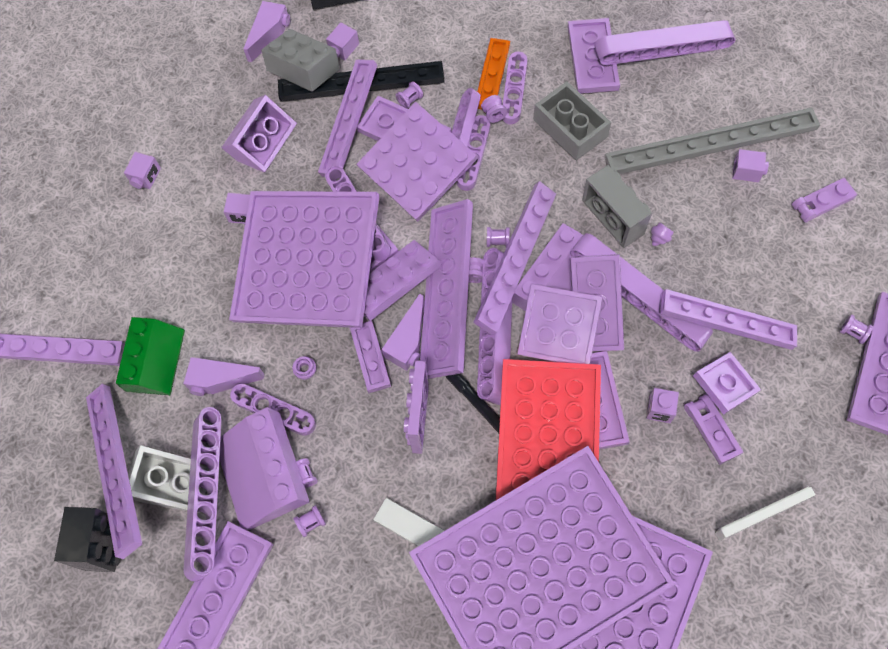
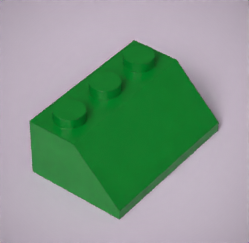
[116,317,185,396]

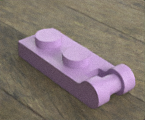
[791,178,858,223]
[684,394,743,465]

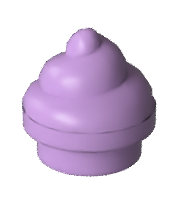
[651,222,674,246]

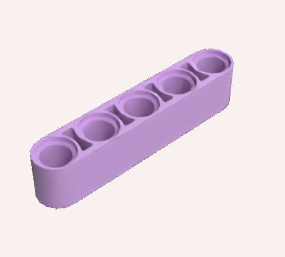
[325,165,391,261]

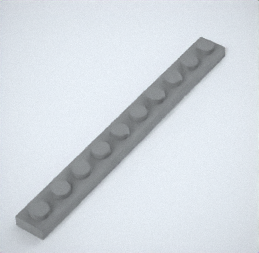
[605,107,820,174]

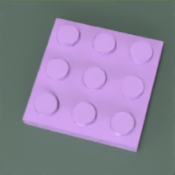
[518,284,603,364]
[404,361,429,454]

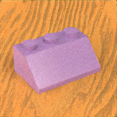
[221,95,297,172]

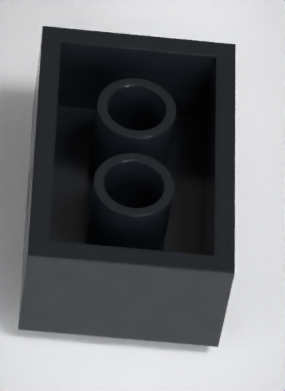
[54,507,121,572]

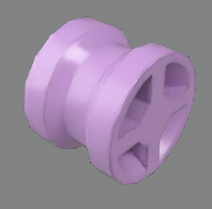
[481,95,507,123]
[468,257,483,283]

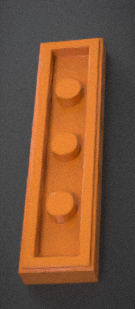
[477,38,511,110]

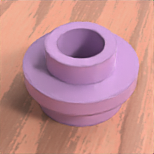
[292,356,316,380]

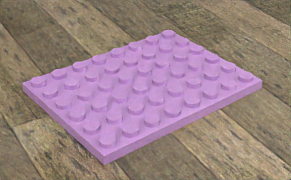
[409,446,675,649]

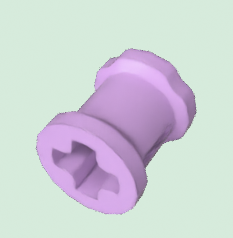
[395,81,423,109]
[487,227,510,247]
[840,314,874,344]
[296,458,318,489]
[293,505,326,537]

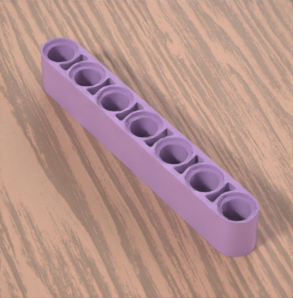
[595,20,736,65]
[570,233,713,352]
[477,248,512,405]
[184,407,221,582]

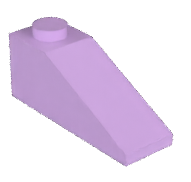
[243,1,290,62]
[382,294,424,371]
[183,357,264,396]

